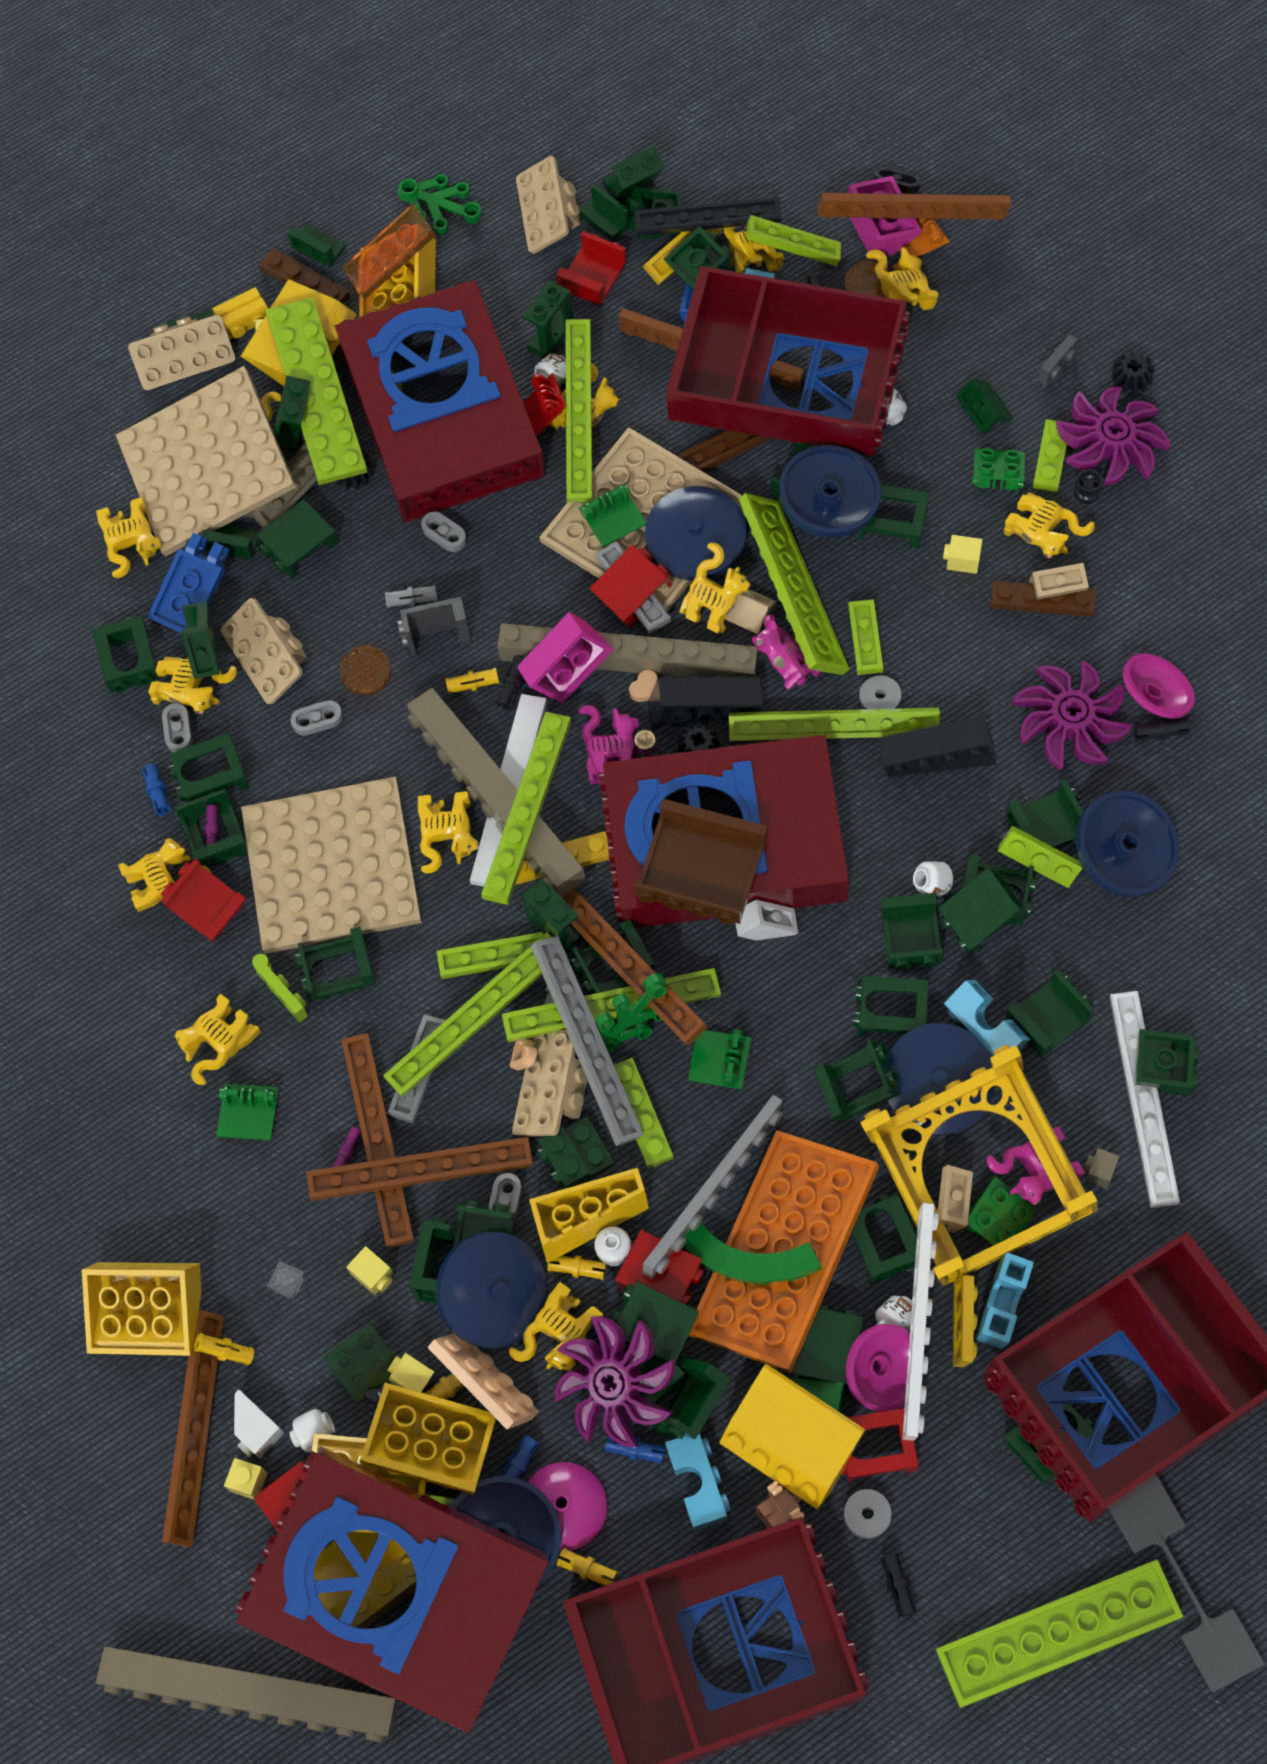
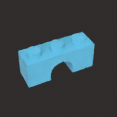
[944,980,1031,1057]
[975,1252,1034,1349]
[665,1434,731,1532]

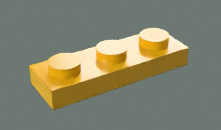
[953,1275,978,1367]

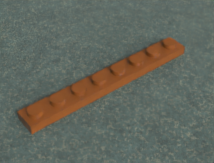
[817,193,1012,220]
[619,308,804,391]
[562,889,708,1046]
[341,1033,415,1249]
[306,1137,533,1201]
[162,1310,224,1547]

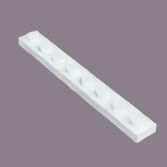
[902,1203,938,1441]

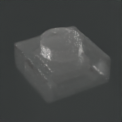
[267,1261,306,1300]

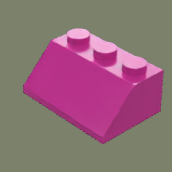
[847,176,922,256]
[517,612,614,703]

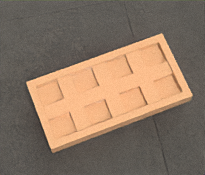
[428,1333,539,1430]

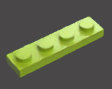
[746,215,841,266]
[437,932,543,979]
[614,1058,674,1169]

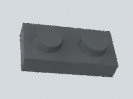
[1038,334,1078,386]

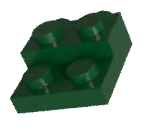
[626,187,683,239]
[664,226,734,291]
[1134,1029,1200,1096]
[537,1117,615,1189]

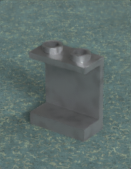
[397,597,471,657]

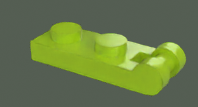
[252,954,308,1023]

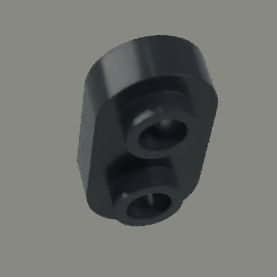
[873,167,921,194]

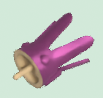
[635,730,661,759]

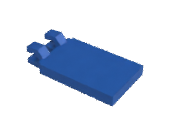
[147,533,229,633]

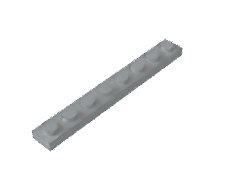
[531,936,643,1146]
[642,1095,783,1280]

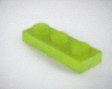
[1033,419,1067,492]
[848,599,883,675]
[998,826,1082,888]

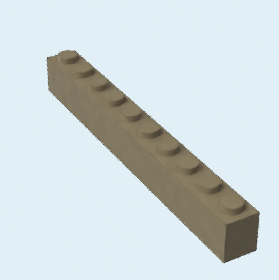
[497,623,758,678]
[407,688,586,897]
[96,1646,399,1743]

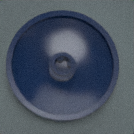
[779,445,881,538]
[645,486,747,581]
[1075,790,1179,897]
[887,1023,995,1135]
[436,1232,546,1348]
[451,1476,561,1585]

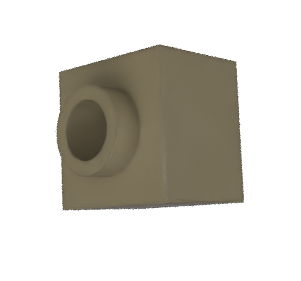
[1084,1148,1119,1189]

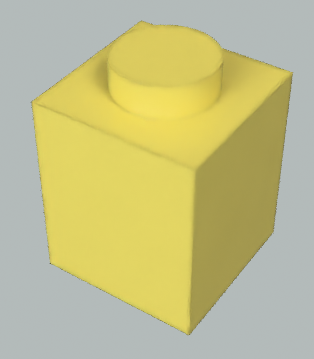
[943,535,982,574]
[346,1246,394,1295]
[387,1353,434,1393]
[224,1458,268,1500]

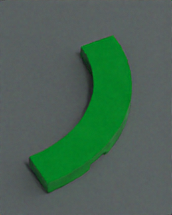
[684,1221,823,1285]

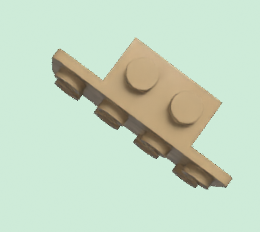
[516,156,580,254]
[128,315,235,390]
[221,598,307,704]
[512,1030,588,1137]

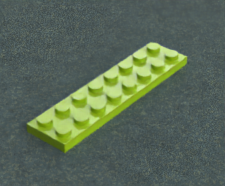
[265,297,367,485]
[739,493,850,675]
[936,1559,1183,1709]

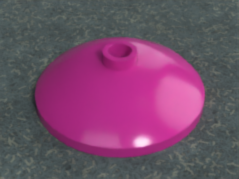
[1123,654,1195,718]
[846,1324,923,1412]
[528,1462,607,1552]

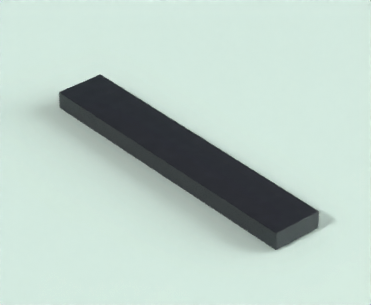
[634,196,782,236]

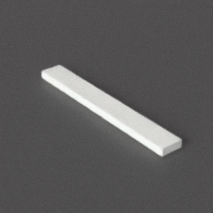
[470,694,547,887]
[1109,991,1180,1208]

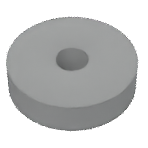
[859,676,901,709]
[844,1489,892,1539]

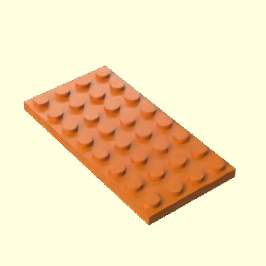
[689,1130,879,1373]

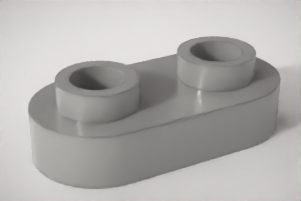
[421,512,467,552]
[291,700,343,736]
[162,703,193,752]
[488,1173,522,1220]

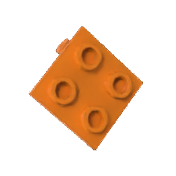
[899,218,949,258]

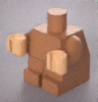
[755,1481,804,1529]

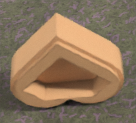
[629,670,657,702]
[510,1038,537,1070]

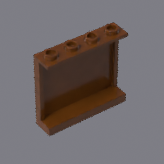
[634,799,768,924]

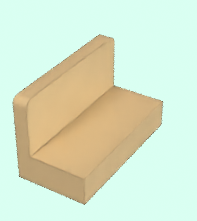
[1029,563,1089,599]
[723,586,776,634]
[938,1165,973,1233]

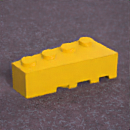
[529,1168,649,1263]

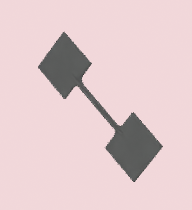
[1109,1477,1265,1693]

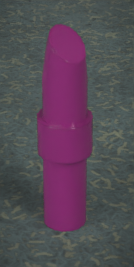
[205,805,218,846]
[333,1127,361,1167]

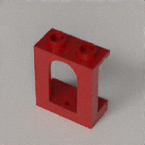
[841,1408,918,1482]

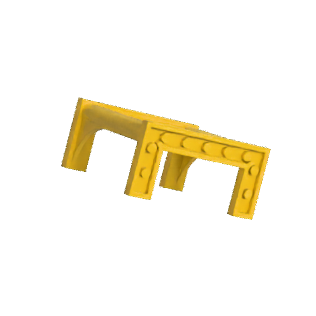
[860,1045,1098,1286]

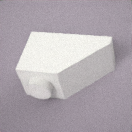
[736,900,798,940]
[234,1390,284,1459]

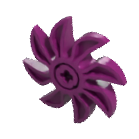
[1055,386,1170,485]
[1011,660,1133,770]
[555,1316,675,1447]

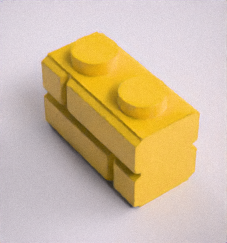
[212,287,268,340]

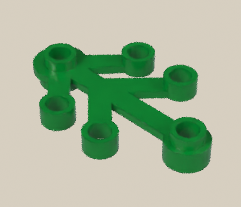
[398,174,482,235]
[596,973,668,1053]

